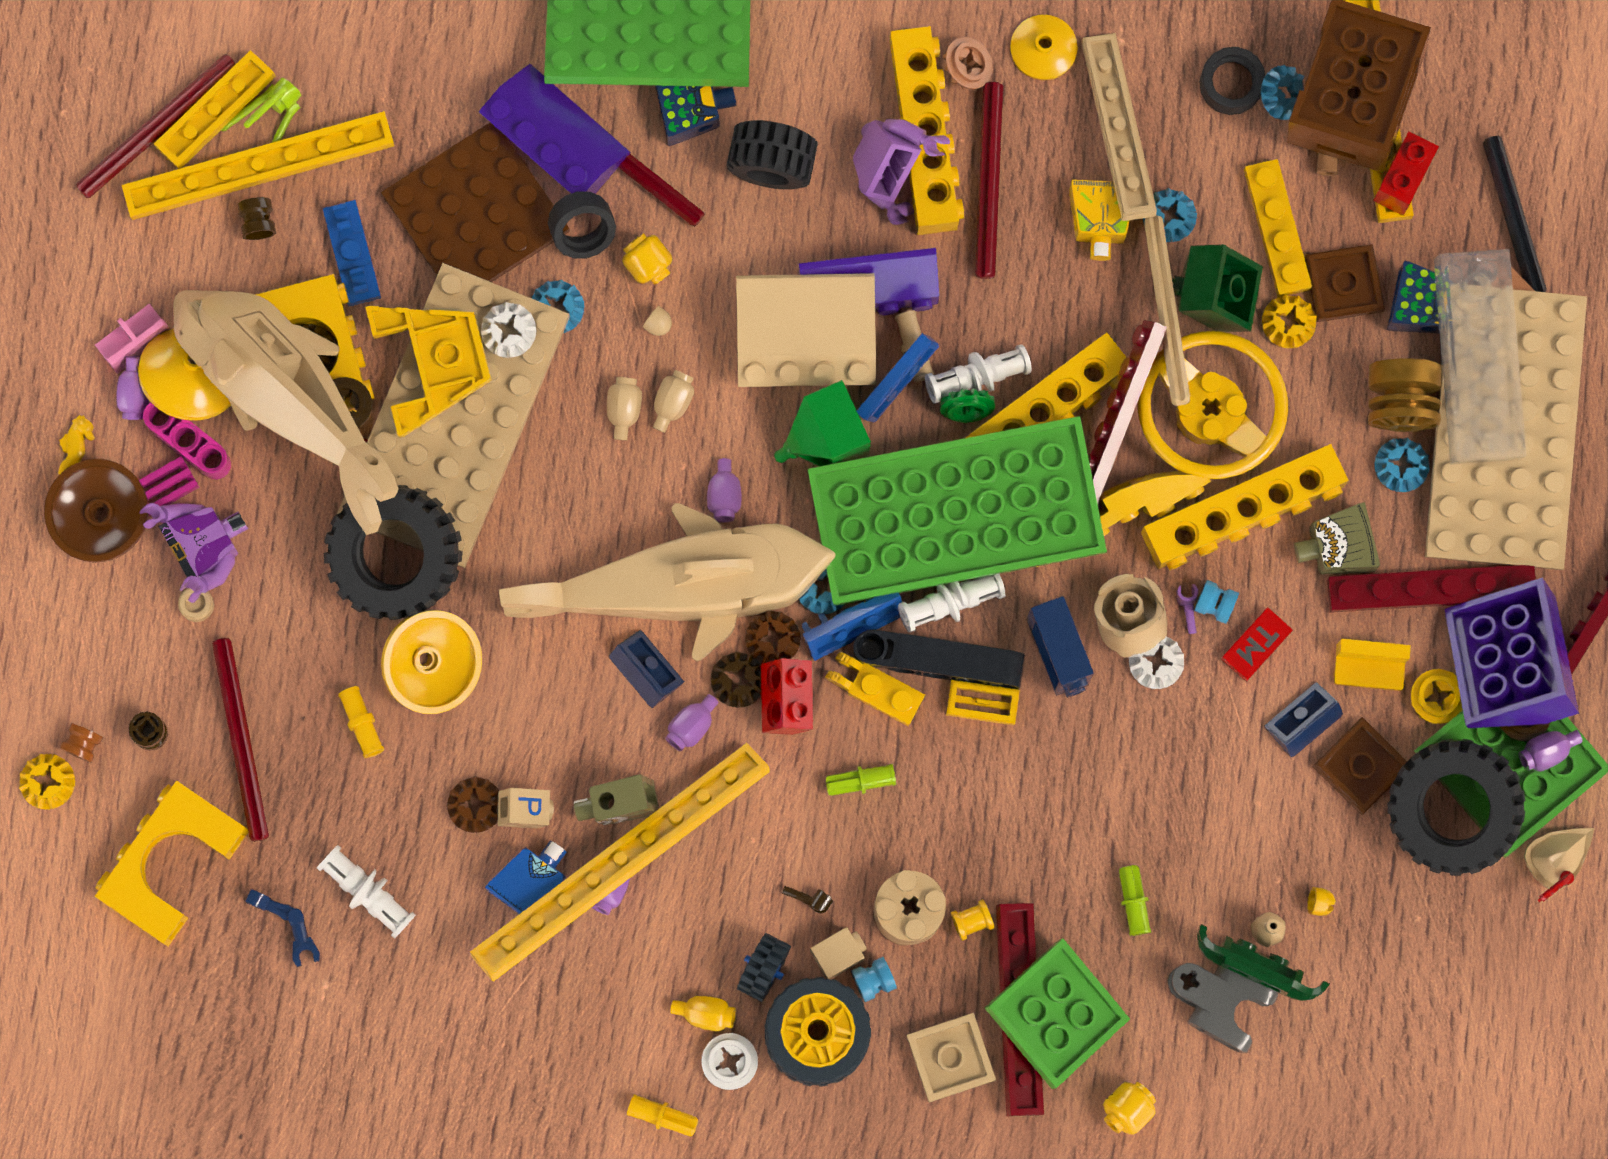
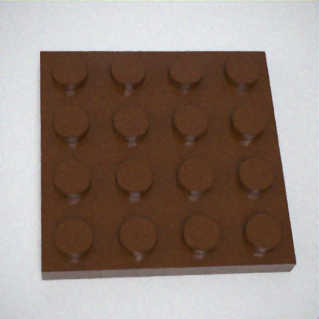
[381,122,570,282]

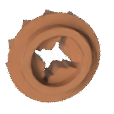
[942,37,993,90]

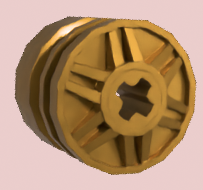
[1368,358,1441,432]

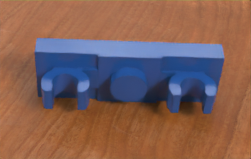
[323,200,381,307]
[802,593,902,661]

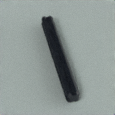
[1483,135,1547,292]

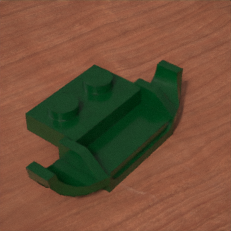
[1197,924,1330,1001]

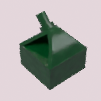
[1172,244,1263,332]

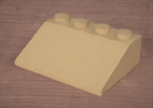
[736,273,876,387]

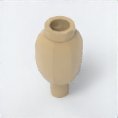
[653,370,694,433]
[607,377,642,441]
[1251,912,1286,948]

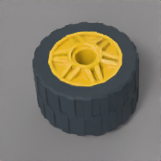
[765,977,871,1087]

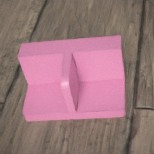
[95,304,169,374]

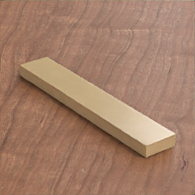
[1081,33,1157,221]

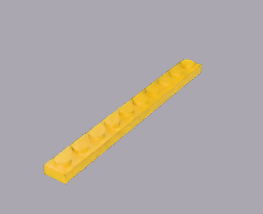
[470,743,770,982]

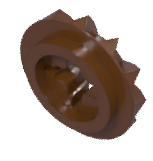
[745,611,801,664]
[447,777,499,833]

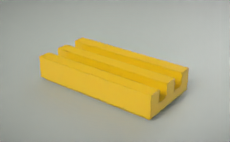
[946,680,1020,725]

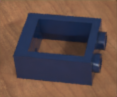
[1026,596,1094,698]

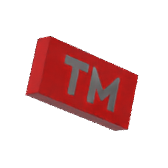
[1221,607,1293,682]

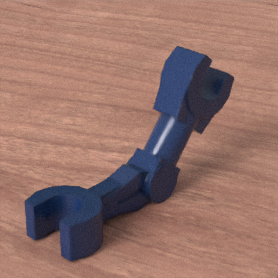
[245,889,320,967]

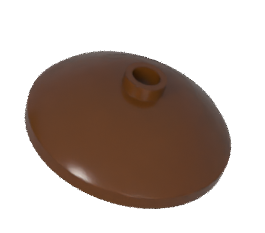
[44,459,149,563]

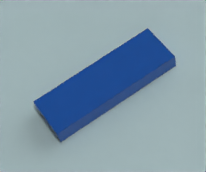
[857,333,940,423]

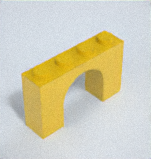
[256,274,375,412]
[94,780,248,947]

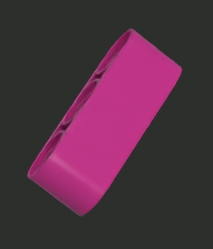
[143,403,231,480]

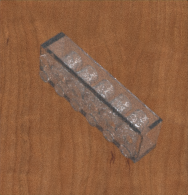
[1434,249,1526,465]

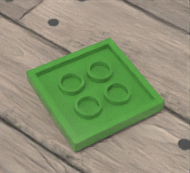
[985,938,1130,1089]

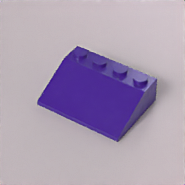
[1445,577,1579,728]

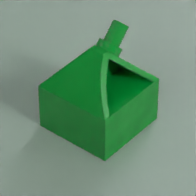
[774,380,871,467]

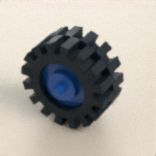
[737,933,791,1002]

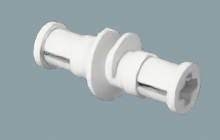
[925,344,1032,403]
[898,574,1006,633]
[317,845,416,938]

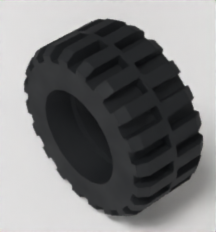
[323,485,463,620]
[1387,739,1525,876]

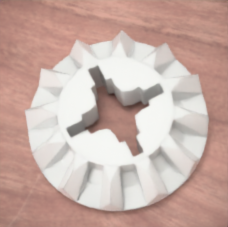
[480,302,536,358]
[1129,636,1184,689]
[702,1033,758,1090]

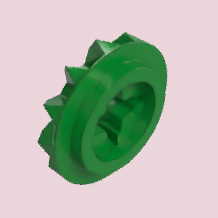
[940,388,995,423]

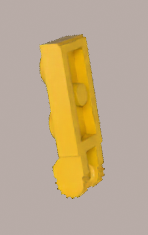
[825,652,925,726]

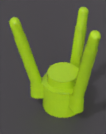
[221,78,301,143]

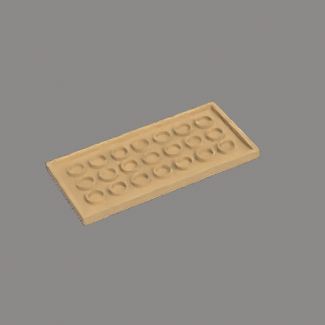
[337,263,570,568]
[1425,284,1587,570]

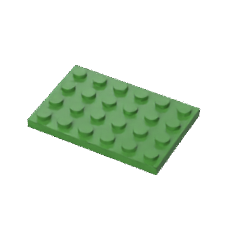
[544,0,750,87]

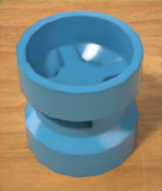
[1194,580,1239,624]
[851,957,897,1002]

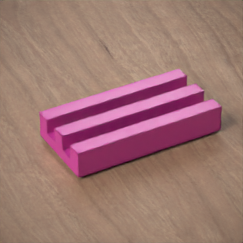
[139,456,199,517]

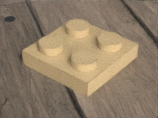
[906,1013,996,1103]

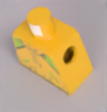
[1069,180,1130,261]

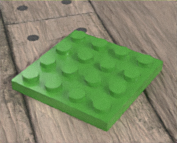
[1414,711,1608,858]

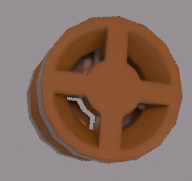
[59,723,103,763]

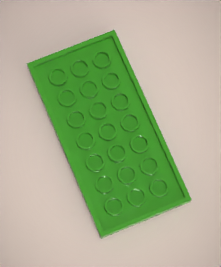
[808,416,1107,606]

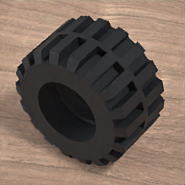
[726,120,818,190]

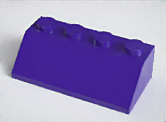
[478,64,631,194]
[798,248,940,315]

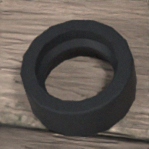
[1199,47,1265,115]
[548,192,616,259]

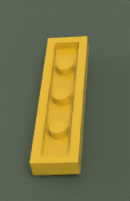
[154,50,276,169]
[1244,159,1312,297]

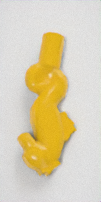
[58,415,95,475]

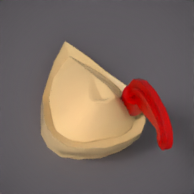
[1524,828,1594,903]

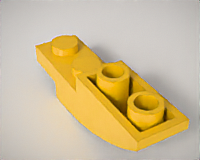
[1099,471,1211,536]

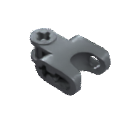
[1168,963,1278,1053]

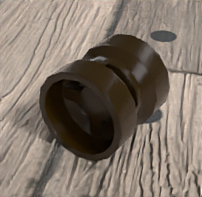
[237,197,276,240]
[129,711,168,751]

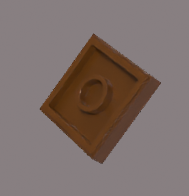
[1304,244,1385,322]
[1312,717,1407,815]

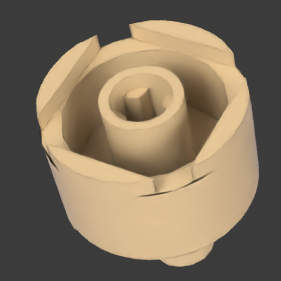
[1094,574,1167,657]
[873,870,946,945]

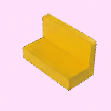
[1334,639,1411,691]

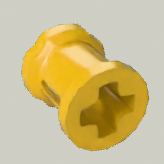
[950,899,995,941]

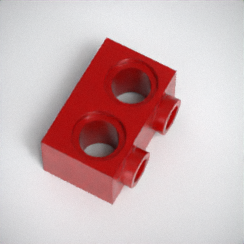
[1373,131,1439,216]
[761,658,813,735]

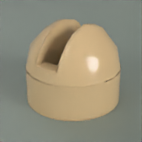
[643,306,672,336]

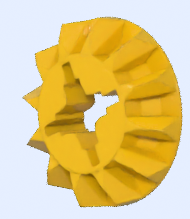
[1262,294,1317,349]
[1410,669,1463,724]
[19,754,75,810]

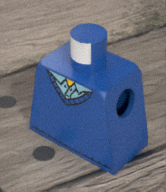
[485,840,567,914]

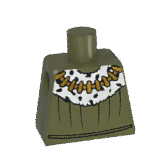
[1294,502,1380,575]
[574,774,659,825]

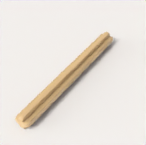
[1145,216,1190,406]

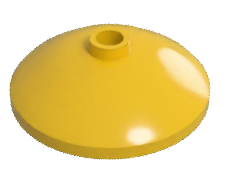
[138,328,231,421]
[381,610,482,714]

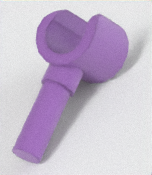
[1176,584,1198,634]

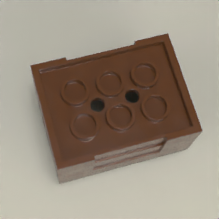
[1287,0,1431,173]

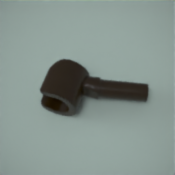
[782,886,833,914]

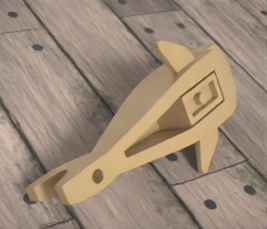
[173,290,399,535]
[499,503,835,661]

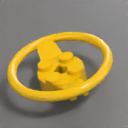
[1137,331,1288,479]

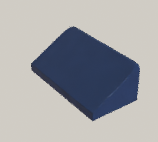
[609,629,685,708]
[1264,682,1343,757]

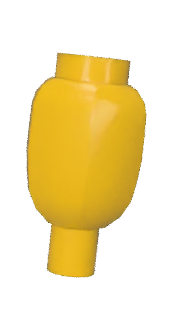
[671,996,736,1031]

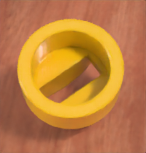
[1307,887,1336,916]

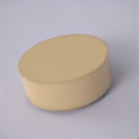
[178,588,214,622]

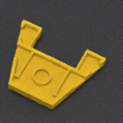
[365,306,492,438]

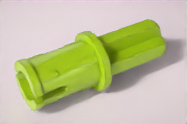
[825,764,896,796]
[1119,865,1152,936]

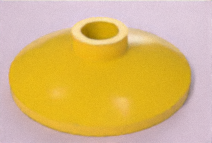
[1010,15,1078,80]

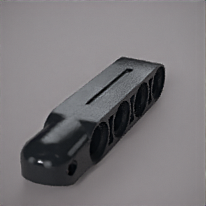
[853,629,1025,690]

